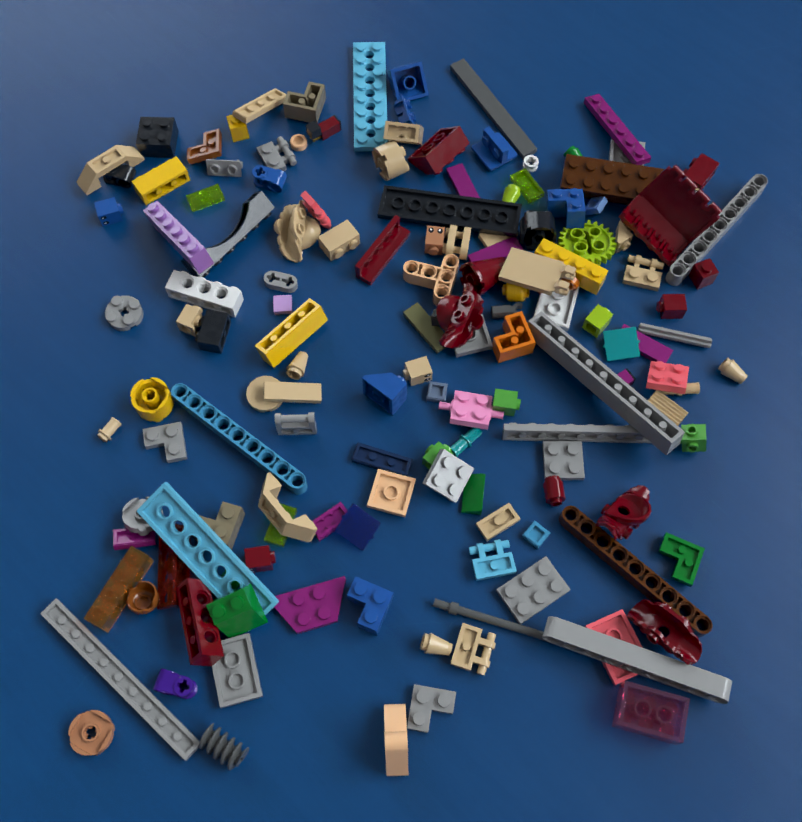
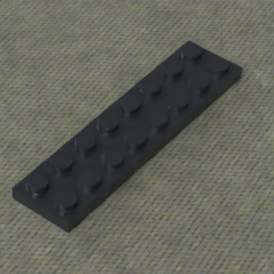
[377,185,522,238]

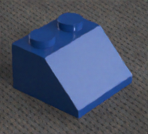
[386,61,429,101]
[362,373,407,416]

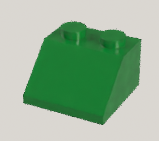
[206,584,268,638]

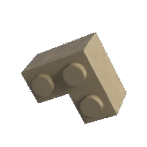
[283,82,326,123]
[191,502,245,550]

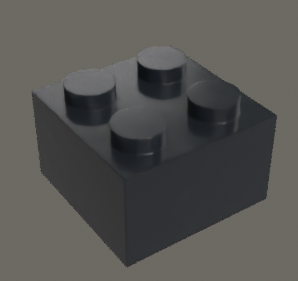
[136,117,178,158]

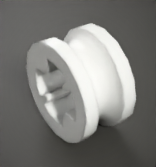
[523,155,539,172]

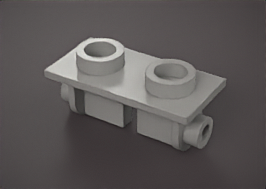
[206,158,243,177]

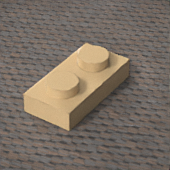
[476,503,520,541]

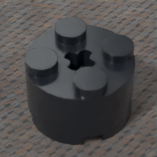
[519,210,557,251]

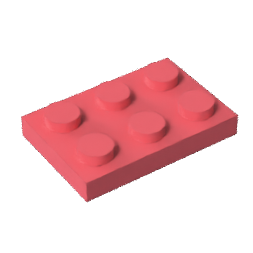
[585,609,643,686]

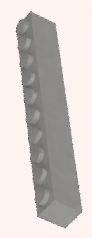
[528,311,685,455]

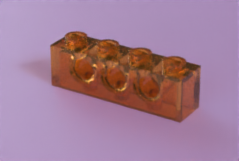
[84,546,154,633]

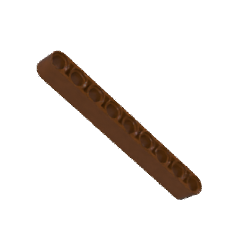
[559,505,713,638]

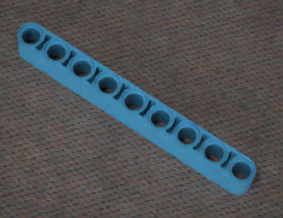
[171,383,308,495]

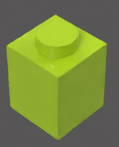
[582,304,613,338]

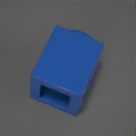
[94,197,124,226]

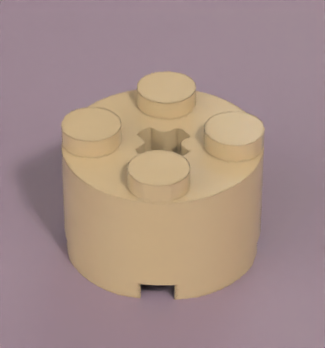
[372,140,410,181]

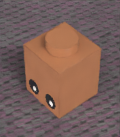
[425,226,445,255]

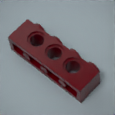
[176,578,224,666]

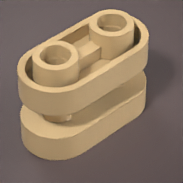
[442,225,471,260]

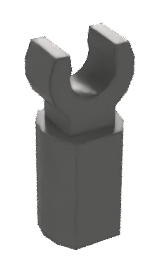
[491,303,524,319]

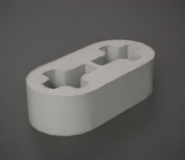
[264,271,298,293]

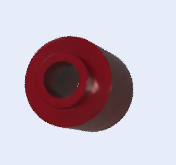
[543,475,566,507]

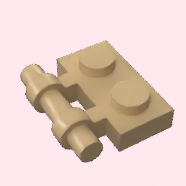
[622,255,664,291]
[450,623,496,676]

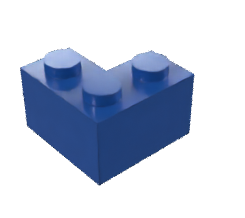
[546,188,586,229]
[347,576,394,636]

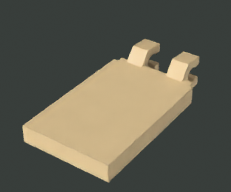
[498,247,576,296]

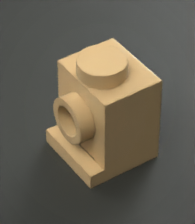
[176,304,203,337]

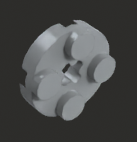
[105,295,144,331]
[122,497,164,536]

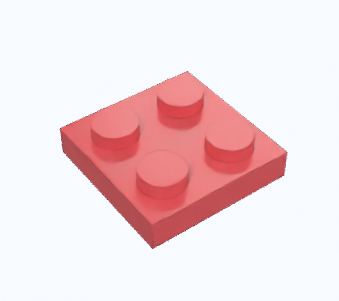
[646,361,689,394]

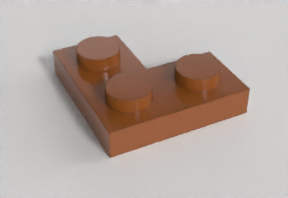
[187,128,222,164]

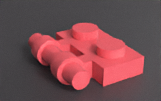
[300,190,332,229]

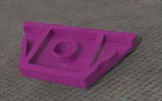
[274,576,346,634]

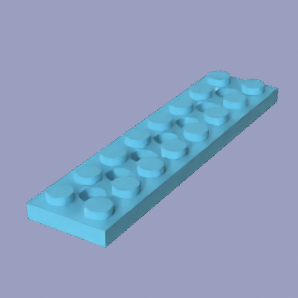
[353,42,388,152]
[137,482,280,615]

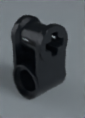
[103,165,136,188]

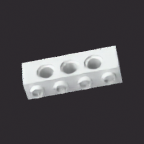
[165,270,244,317]

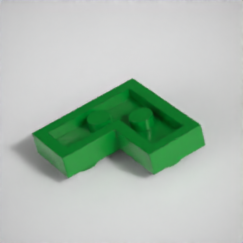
[658,532,705,587]

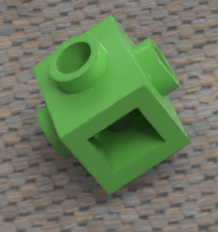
[680,424,707,452]

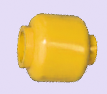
[502,283,530,302]

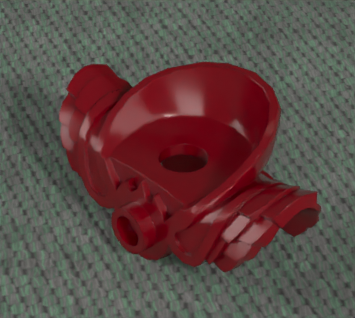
[436,283,484,349]
[595,485,652,541]
[627,599,702,665]

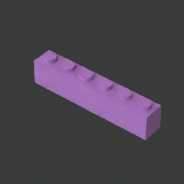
[143,201,214,274]

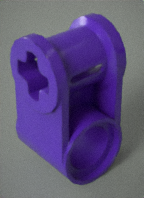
[153,668,198,699]

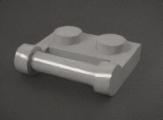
[275,412,317,435]

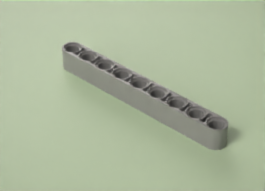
[666,174,768,286]
[542,616,732,704]

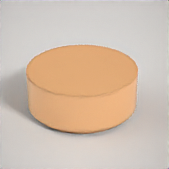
[290,134,307,151]

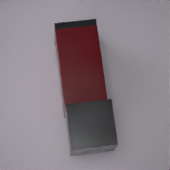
[305,115,342,142]

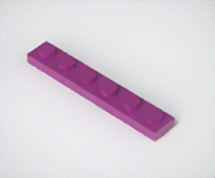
[584,94,651,165]

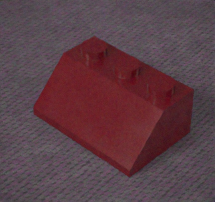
[407,126,469,175]

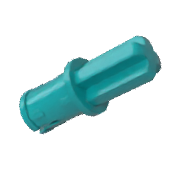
[450,427,482,457]

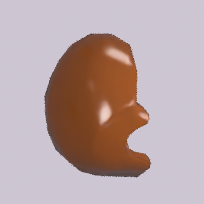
[127,581,159,615]

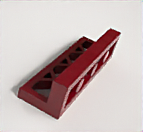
[355,215,410,286]

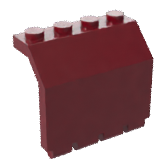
[619,164,722,267]

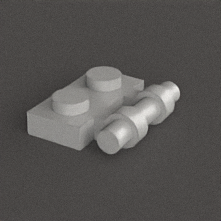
[256,136,297,171]

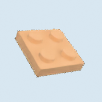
[367,469,416,518]

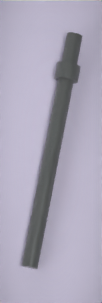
[433,598,545,641]

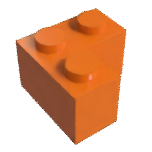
[492,311,536,363]

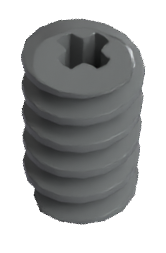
[199,723,250,770]

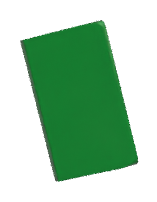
[461,473,486,515]

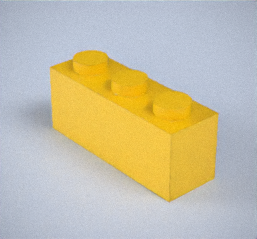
[131,156,190,205]

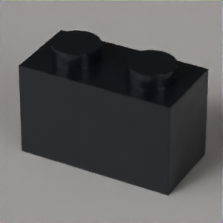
[196,309,231,354]

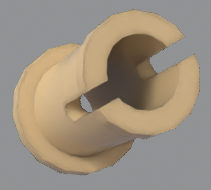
[97,417,122,442]

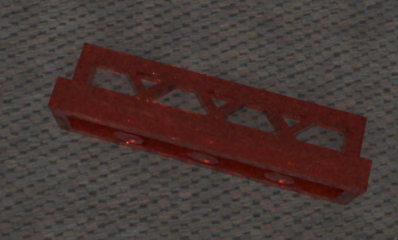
[157,524,190,610]

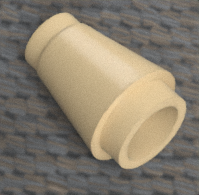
[286,351,309,380]
[718,358,748,384]
[420,633,453,656]

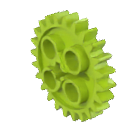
[558,220,617,266]

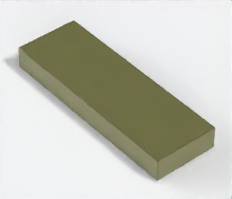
[403,302,446,354]

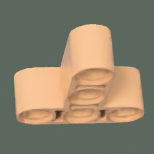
[403,254,459,306]
[384,704,409,776]

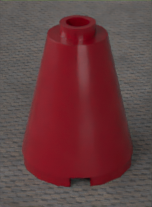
[459,257,506,296]

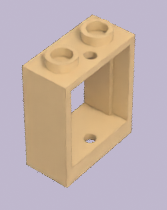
[383,121,424,145]

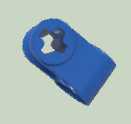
[252,165,287,193]

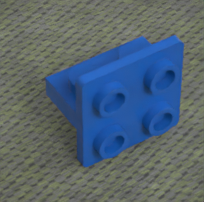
[471,127,518,171]

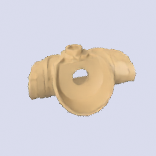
[274,200,321,263]

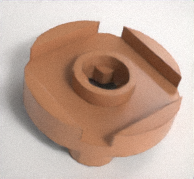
[68,710,115,756]

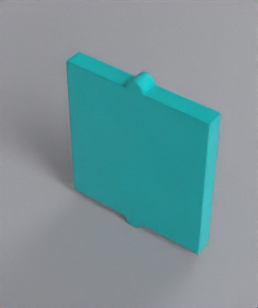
[603,327,640,362]

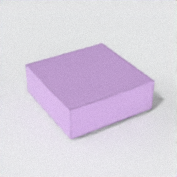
[273,295,292,315]

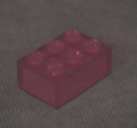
[612,681,690,745]

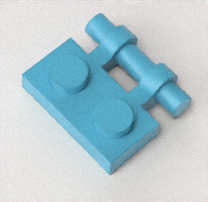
[469,539,517,581]

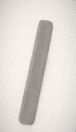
[638,323,712,348]

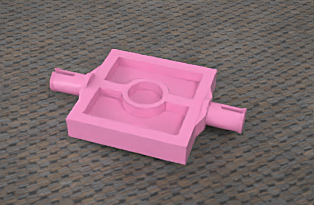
[438,390,504,430]

